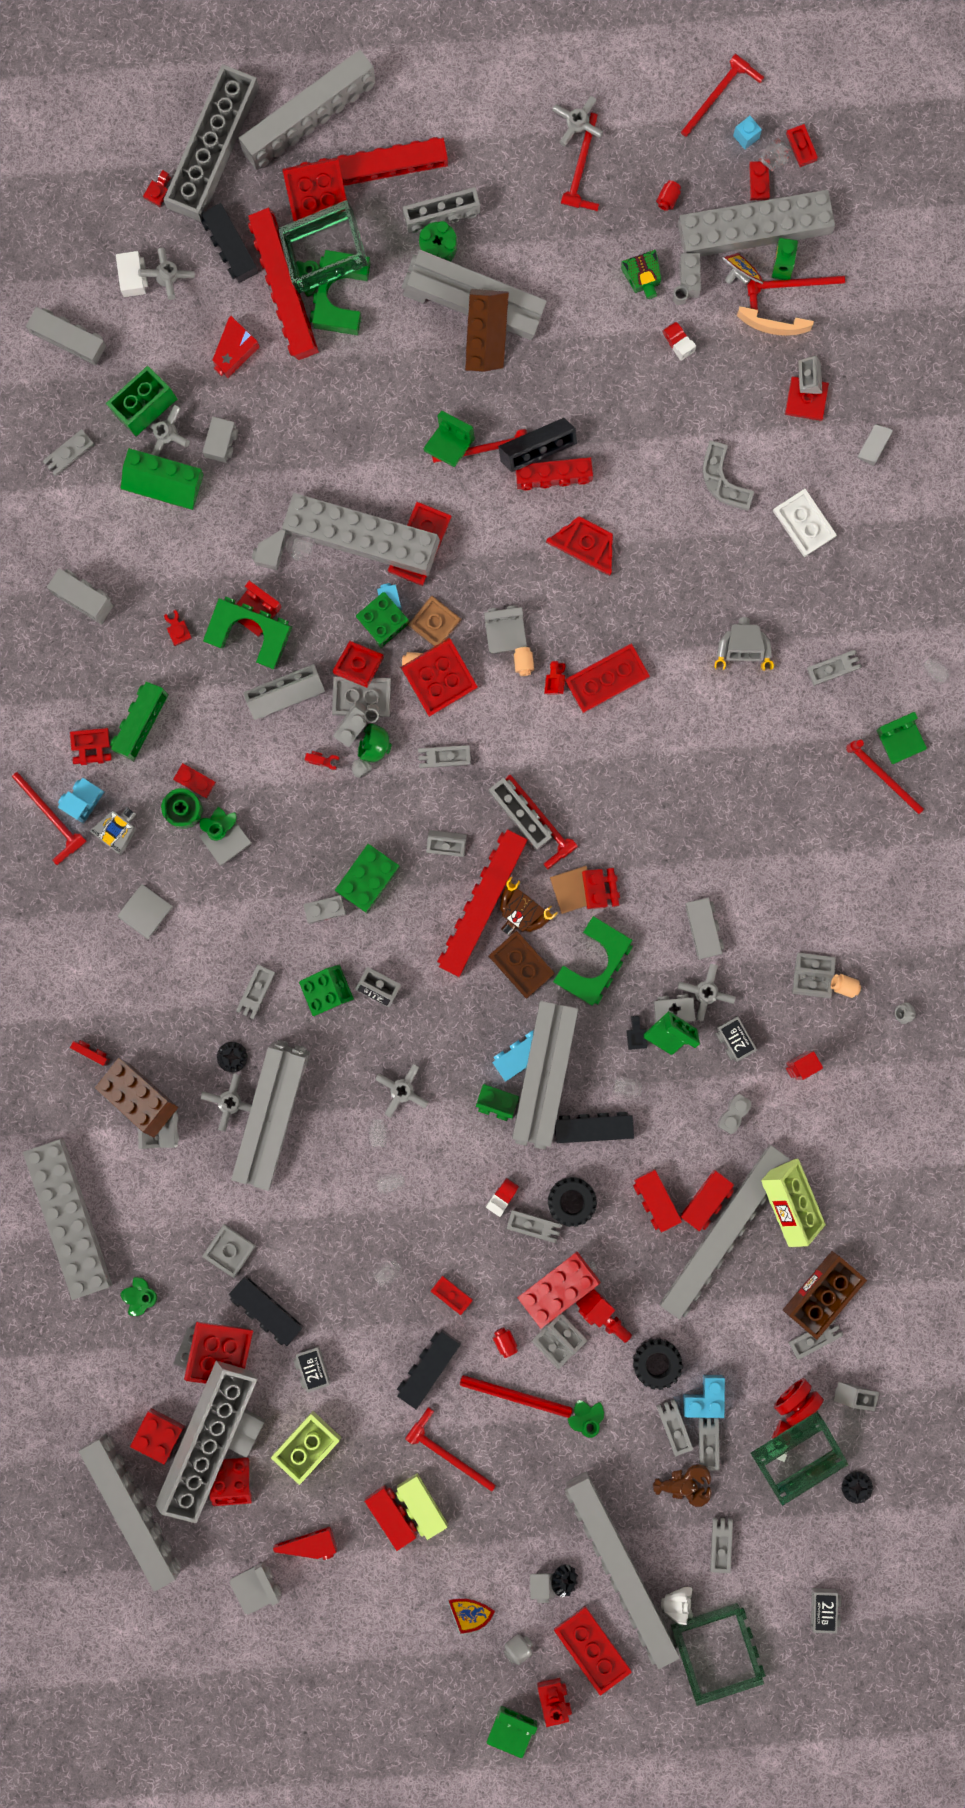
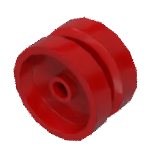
[773,1378,824,1429]

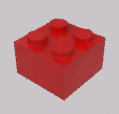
[130,1408,185,1465]

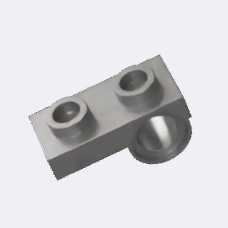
[173,1327,195,1369]

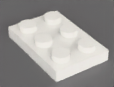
[773,489,837,557]

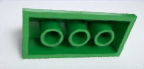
[121,448,204,510]
[110,682,169,762]

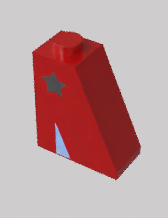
[212,316,259,378]

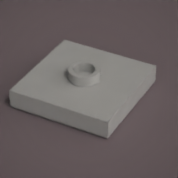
[202,1224,256,1278]

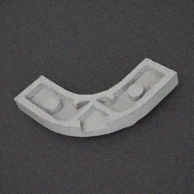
[703,440,754,511]

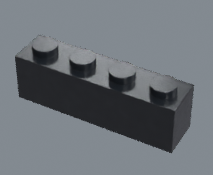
[201,203,258,283]
[498,418,577,472]
[555,1111,634,1144]
[229,1275,304,1346]
[396,1330,461,1410]

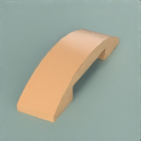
[737,306,814,336]

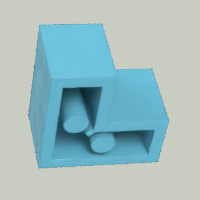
[58,777,104,824]
[683,1375,725,1418]

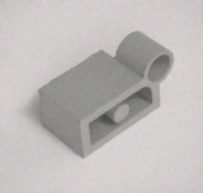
[673,253,701,305]
[333,701,380,747]

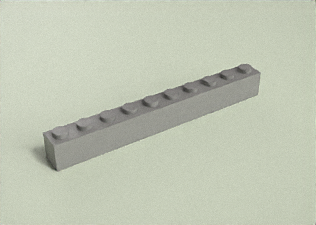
[659,1145,790,1320]

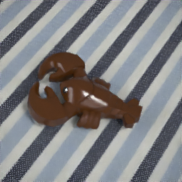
[653,1464,712,1507]

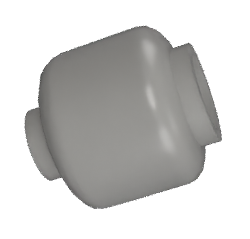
[503,1634,533,1665]

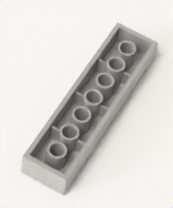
[239,50,376,170]
[164,64,259,222]
[678,190,835,257]
[282,493,440,576]
[23,1139,113,1300]
[155,1361,258,1523]
[78,1433,181,1592]

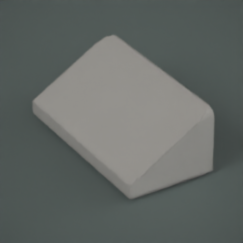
[798,356,822,394]
[857,424,893,466]
[426,830,467,857]

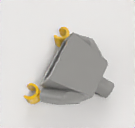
[714,617,774,671]

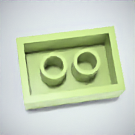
[271,1411,341,1485]

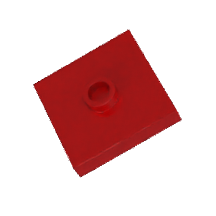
[785,377,829,421]
[333,641,384,688]

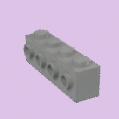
[402,187,480,233]
[26,307,106,365]
[243,664,325,720]
[489,777,552,851]

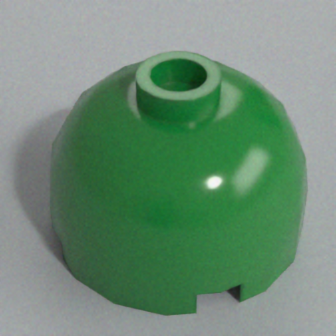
[357,723,392,762]

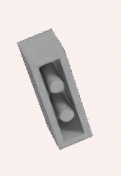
[685,898,724,960]

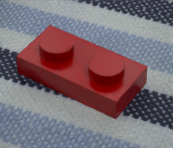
[786,124,818,167]
[749,161,770,201]
[173,763,216,799]
[70,1040,110,1066]
[431,1275,473,1315]

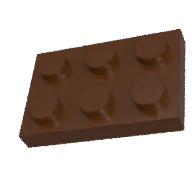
[488,931,555,999]

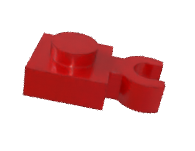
[164,610,192,646]

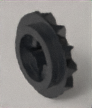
[217,1042,248,1072]
[841,1472,873,1504]
[552,1564,578,1597]

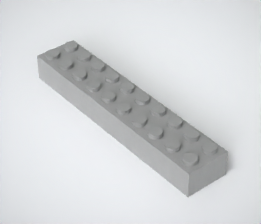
[565,1471,680,1669]

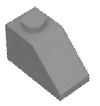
[252,530,287,571]
[834,1382,880,1411]

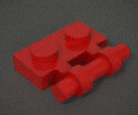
[70,728,112,766]
[582,868,620,910]

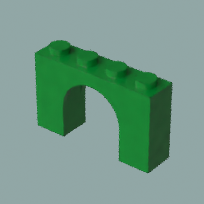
[310,250,371,336]
[203,596,293,669]
[553,916,633,1006]

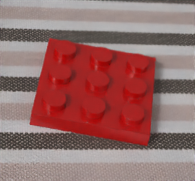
[282,157,350,226]
[400,638,478,717]
[184,1321,253,1384]

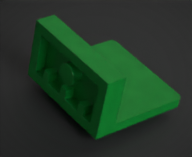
[423,410,475,467]
[356,592,409,648]
[876,712,927,764]
[299,964,354,1016]
[644,1011,700,1055]
[475,1084,519,1121]
[487,1706,538,1758]

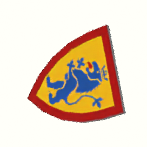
[723,253,764,285]
[448,1599,495,1635]

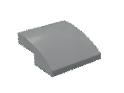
[200,822,252,866]
[118,884,173,939]
[792,953,836,998]
[531,1313,588,1369]

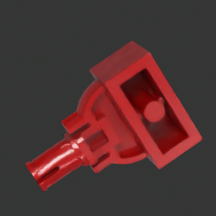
[576,1289,632,1343]
[537,1678,572,1727]

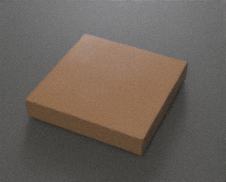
[408,596,461,646]
[550,866,588,914]

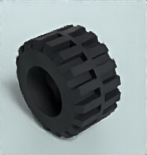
[548,1177,597,1227]
[633,1338,683,1390]

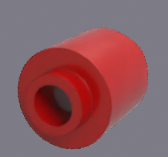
[656,180,681,211]
[492,1327,518,1358]

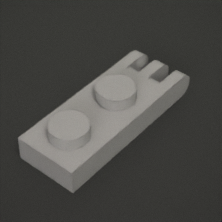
[43,429,94,477]
[807,650,862,686]
[418,745,471,768]
[236,965,276,1020]
[506,1210,562,1243]
[788,1319,843,1360]
[656,1399,693,1457]
[699,1418,719,1470]
[710,1518,733,1573]

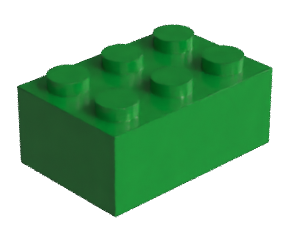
[106,365,178,437]
[335,844,400,914]

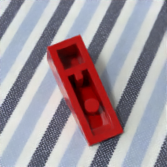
[273,1527,337,1560]

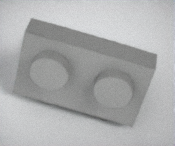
[484,605,527,654]
[138,1111,179,1149]
[230,1561,282,1615]

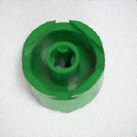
[419,221,457,262]
[161,788,203,829]

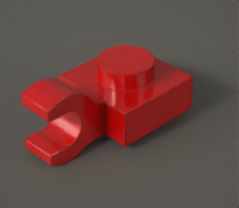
[143,170,171,207]
[544,661,566,695]
[304,751,340,770]

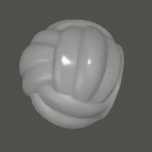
[352,759,372,778]
[895,1002,916,1024]

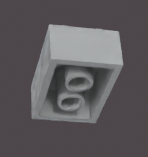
[47,568,113,625]

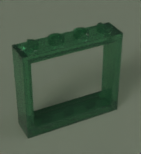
[278,200,368,293]
[750,1411,849,1506]
[671,1603,766,1706]

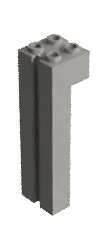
[401,249,547,340]
[512,1001,578,1150]
[231,1040,310,1191]

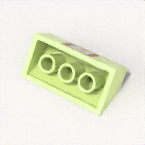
[761,1159,826,1247]

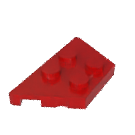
[546,516,613,576]

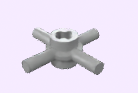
[552,96,603,146]
[138,248,195,300]
[148,404,190,456]
[678,964,736,1021]
[375,1064,429,1118]
[200,1074,252,1132]

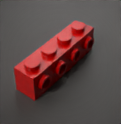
[515,457,593,491]

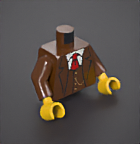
[500,877,558,936]

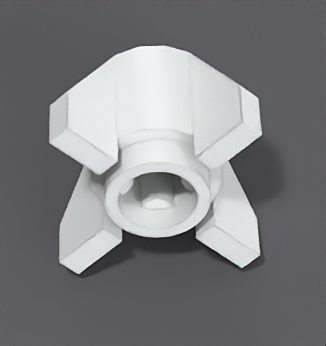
[661,1587,693,1625]

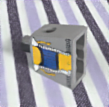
[90,807,136,855]

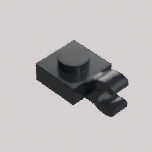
[626,1016,647,1050]

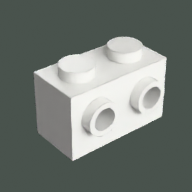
[116,251,148,297]

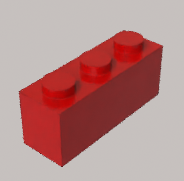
[785,1051,823,1080]
[633,1169,682,1233]
[680,1170,734,1232]
[364,1485,418,1551]

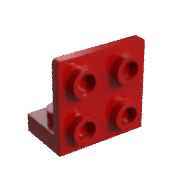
[237,580,282,637]
[210,1457,252,1506]

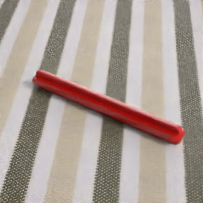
[460,1375,572,1418]

